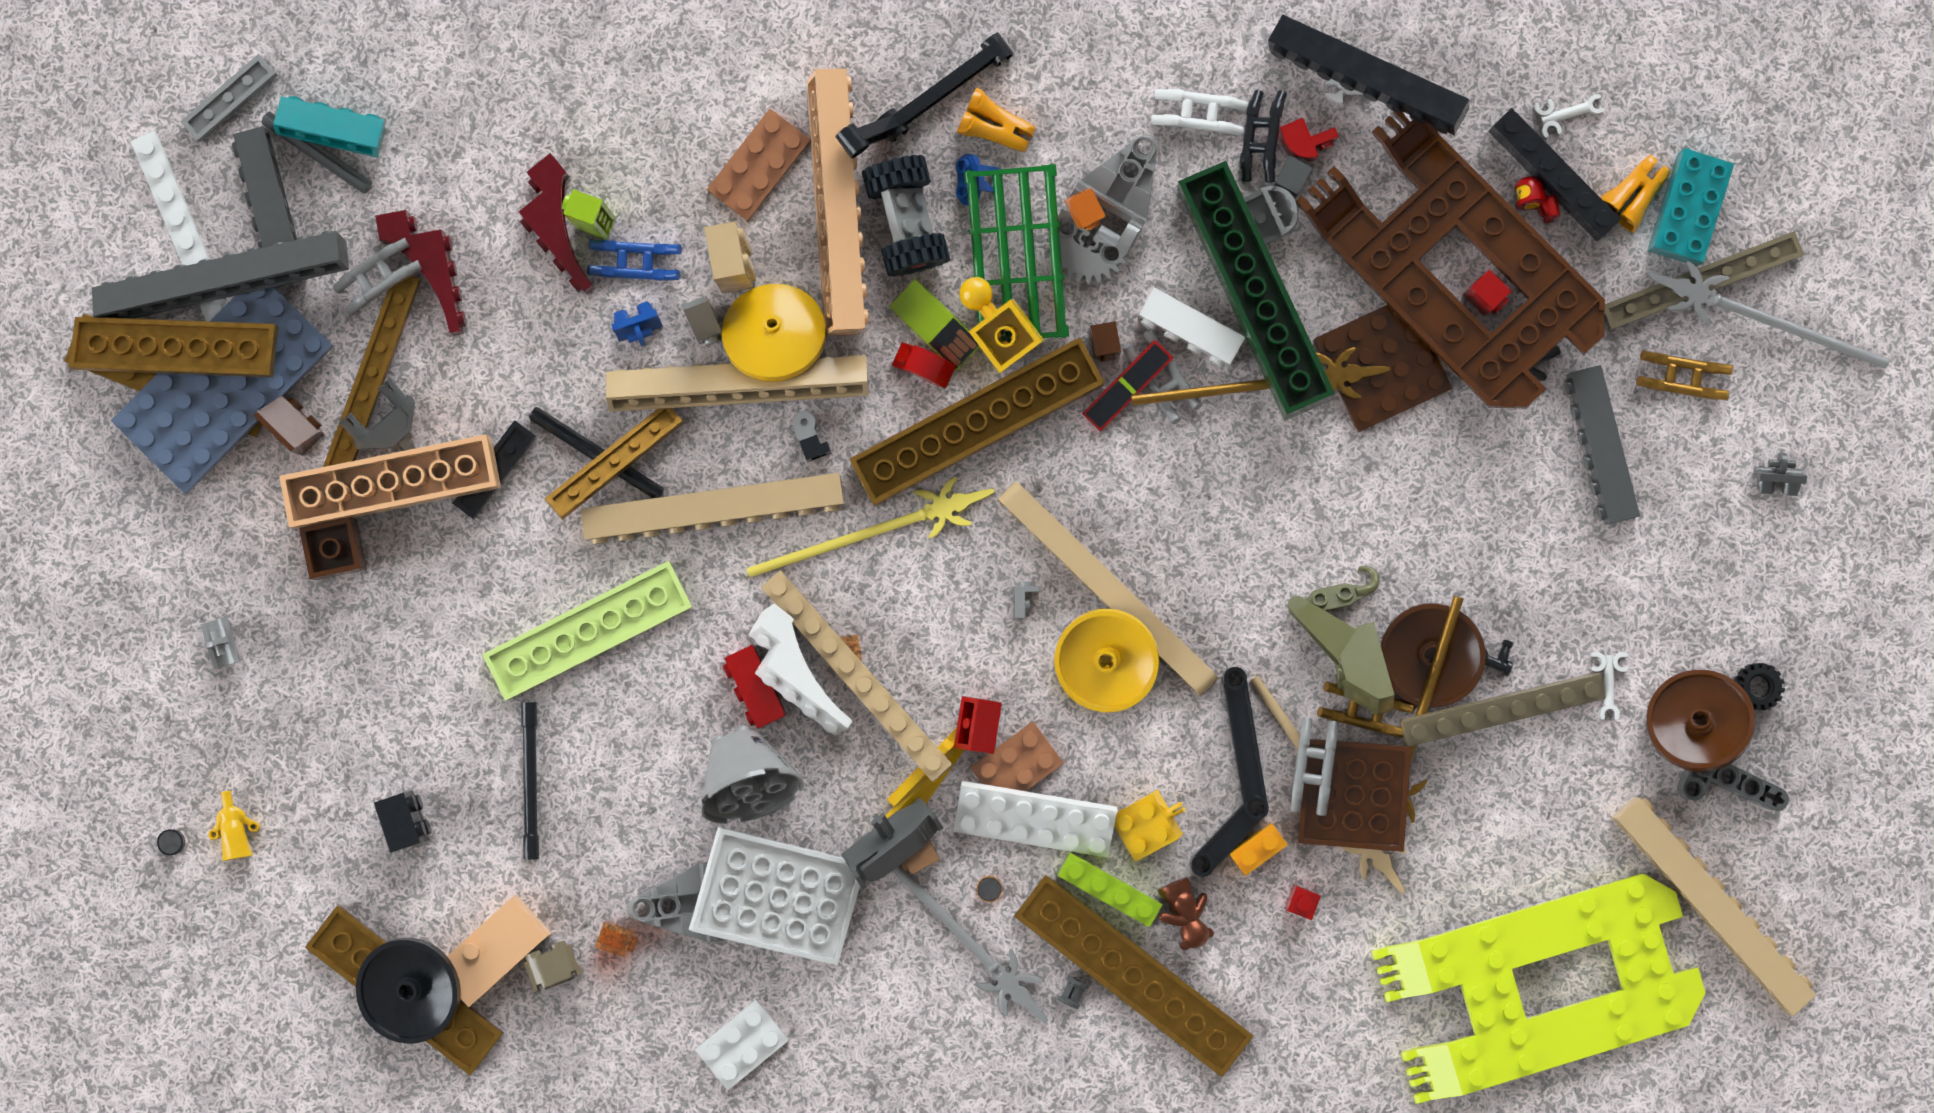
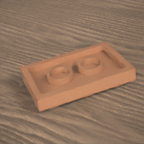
[970,721,1064,791]

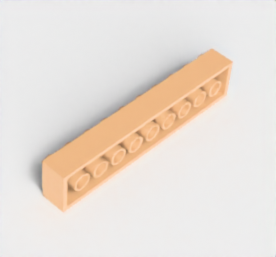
[806,69,869,337]

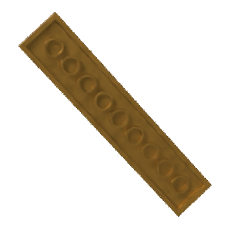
[1014,874,1254,1077]

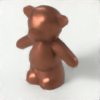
[1157,877,1214,950]

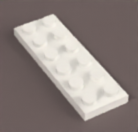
[953,781,1117,858]

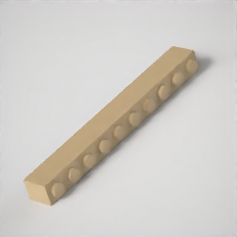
[606,355,869,412]
[581,473,845,545]
[1611,797,1817,1016]

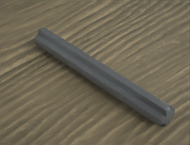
[261,112,372,194]

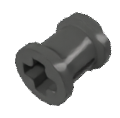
[1057,975,1089,1009]

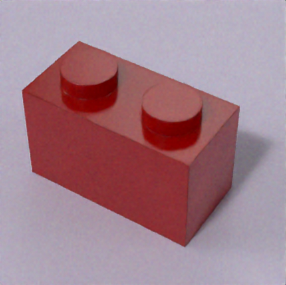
[1462,269,1512,316]
[954,696,1002,754]

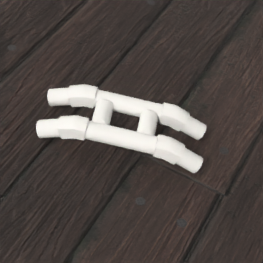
[1151,89,1248,136]

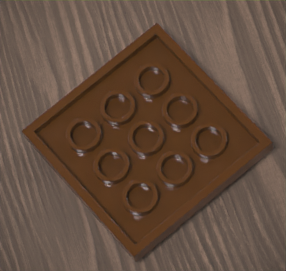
[1313,305,1453,433]
[1298,738,1411,852]

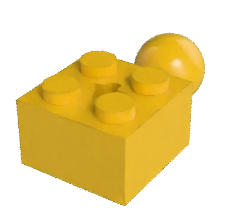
[959,277,1044,373]

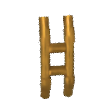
[1636,350,1734,401]
[1317,681,1416,739]

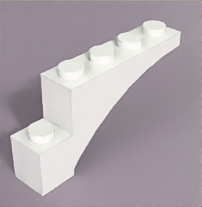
[748,604,852,736]

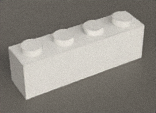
[1138,287,1245,368]

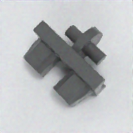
[1754,453,1807,496]

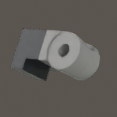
[793,411,832,462]

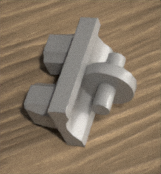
[200,617,241,669]

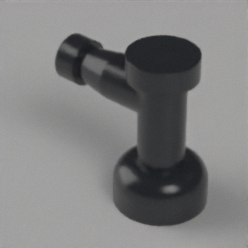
[1485,640,1513,677]

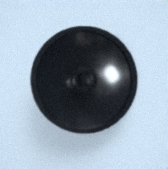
[356,938,461,1044]

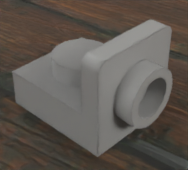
[1013,581,1041,619]

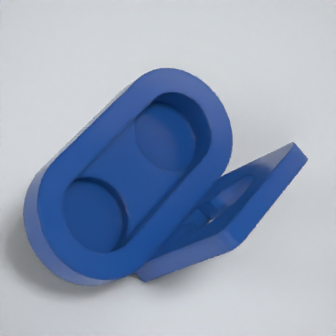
[955,154,1000,206]

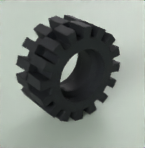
[1734,663,1785,710]

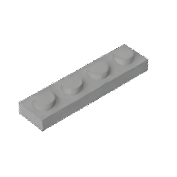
[180,54,278,143]

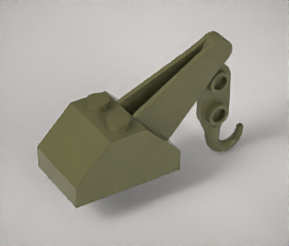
[1288,566,1395,715]

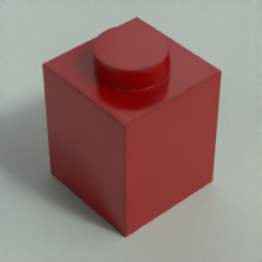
[1284,884,1321,920]

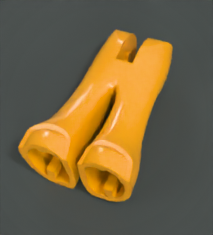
[956,87,1036,152]
[1600,154,1671,233]

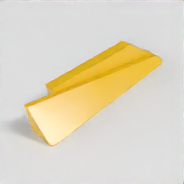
[885,727,964,819]

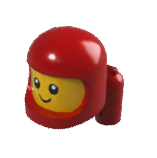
[1515,176,1560,224]

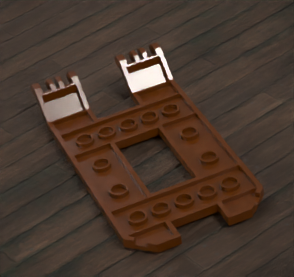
[1296,111,1605,409]

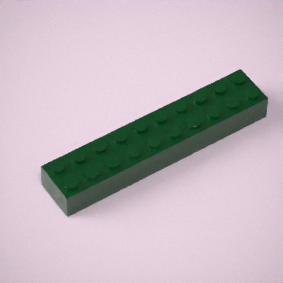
[1177,161,1335,421]

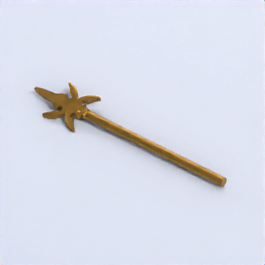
[1131,347,1390,406]
[1407,595,1464,823]

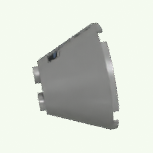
[700,726,804,824]

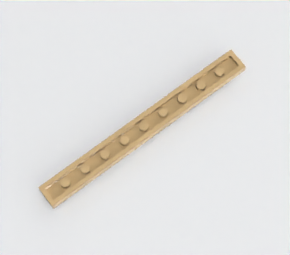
[761,570,953,782]

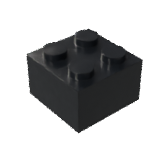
[374,791,432,853]

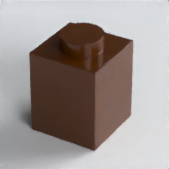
[1089,321,1121,362]

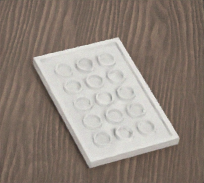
[689,827,860,966]

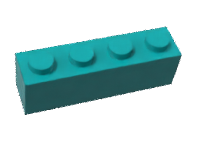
[273,96,385,158]

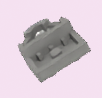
[1244,186,1299,245]

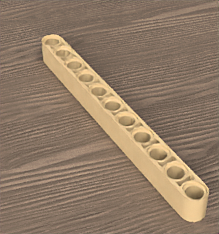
[997,481,1219,697]

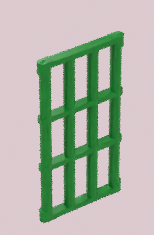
[964,163,1069,341]

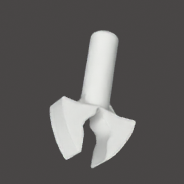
[1324,79,1363,104]

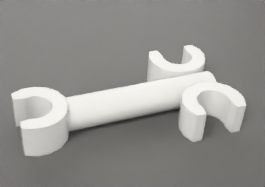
[1533,94,1605,139]
[1590,652,1628,719]

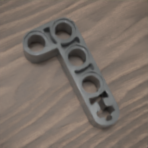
[1677,764,1789,811]

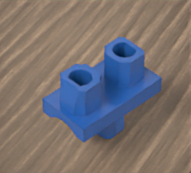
[611,301,663,347]

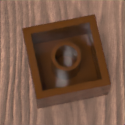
[299,517,367,580]

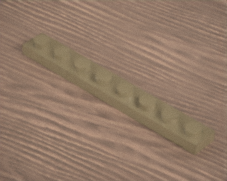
[1604,231,1804,331]
[1401,672,1605,747]

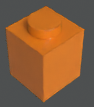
[1064,188,1106,231]

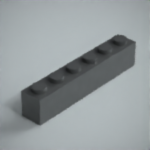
[232,126,298,287]
[1564,365,1640,525]

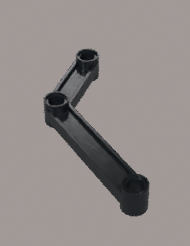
[835,32,1014,159]
[1189,667,1269,877]

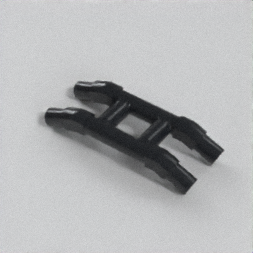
[1240,90,1287,183]

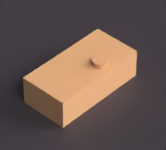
[447,895,552,1007]

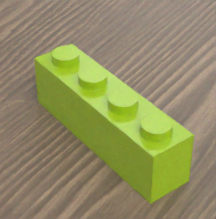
[562,189,616,240]
[1057,851,1163,927]

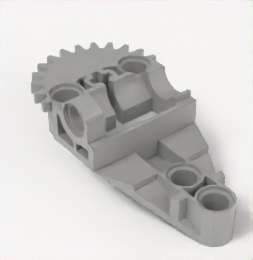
[1046,134,1158,284]
[627,862,727,942]

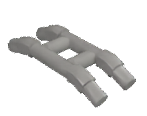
[333,237,422,315]
[1122,329,1203,425]
[1290,717,1339,816]

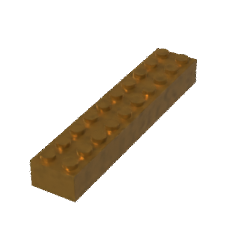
[849,337,1105,507]

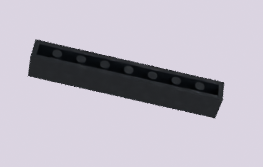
[1268,14,1469,136]

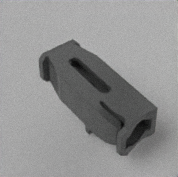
[841,797,943,889]

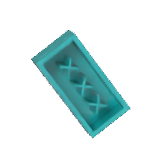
[1647,148,1734,266]

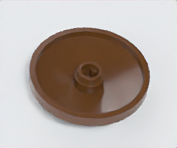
[1381,603,1486,708]
[1647,670,1755,772]

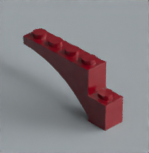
[519,153,595,295]
[375,210,467,336]

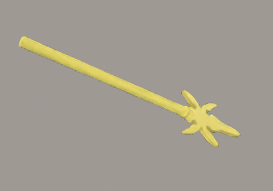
[747,477,995,578]

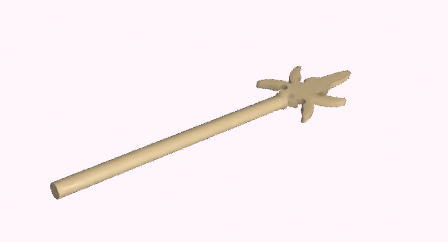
[1250,675,1406,894]

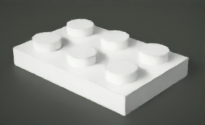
[695,999,789,1090]

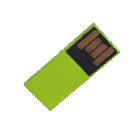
[889,278,980,371]

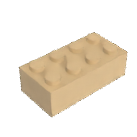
[704,221,757,294]

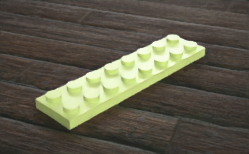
[482,561,693,701]

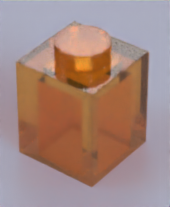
[595,920,638,958]

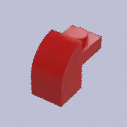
[1278,118,1339,162]
[892,342,956,389]

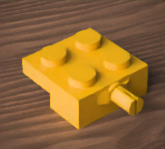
[1114,789,1185,862]

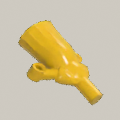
[208,790,260,861]

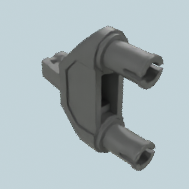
[339,378,416,452]

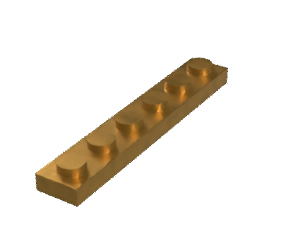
[545,408,683,520]

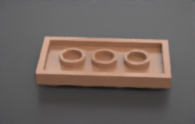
[707,108,811,222]

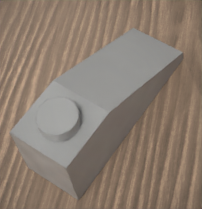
[681,296,722,346]

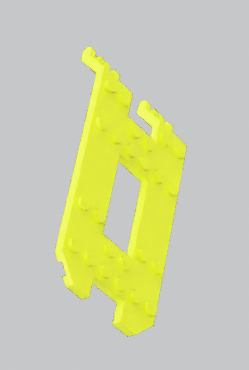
[1371,873,1706,1104]

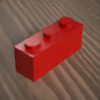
[722,645,787,729]

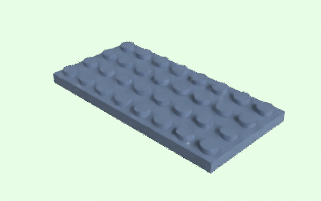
[111,287,334,494]

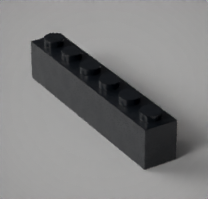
[1488,108,1621,242]

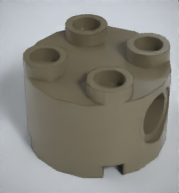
[523,940,583,993]

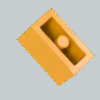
[1228,822,1288,876]

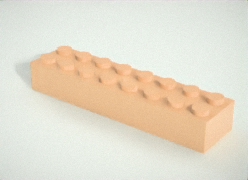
[279,434,501,529]

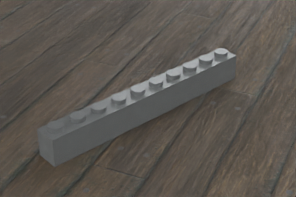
[91,231,349,319]

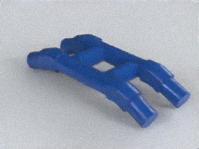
[587,239,682,281]

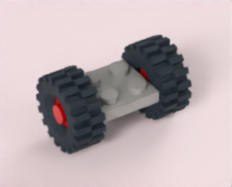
[861,155,951,277]

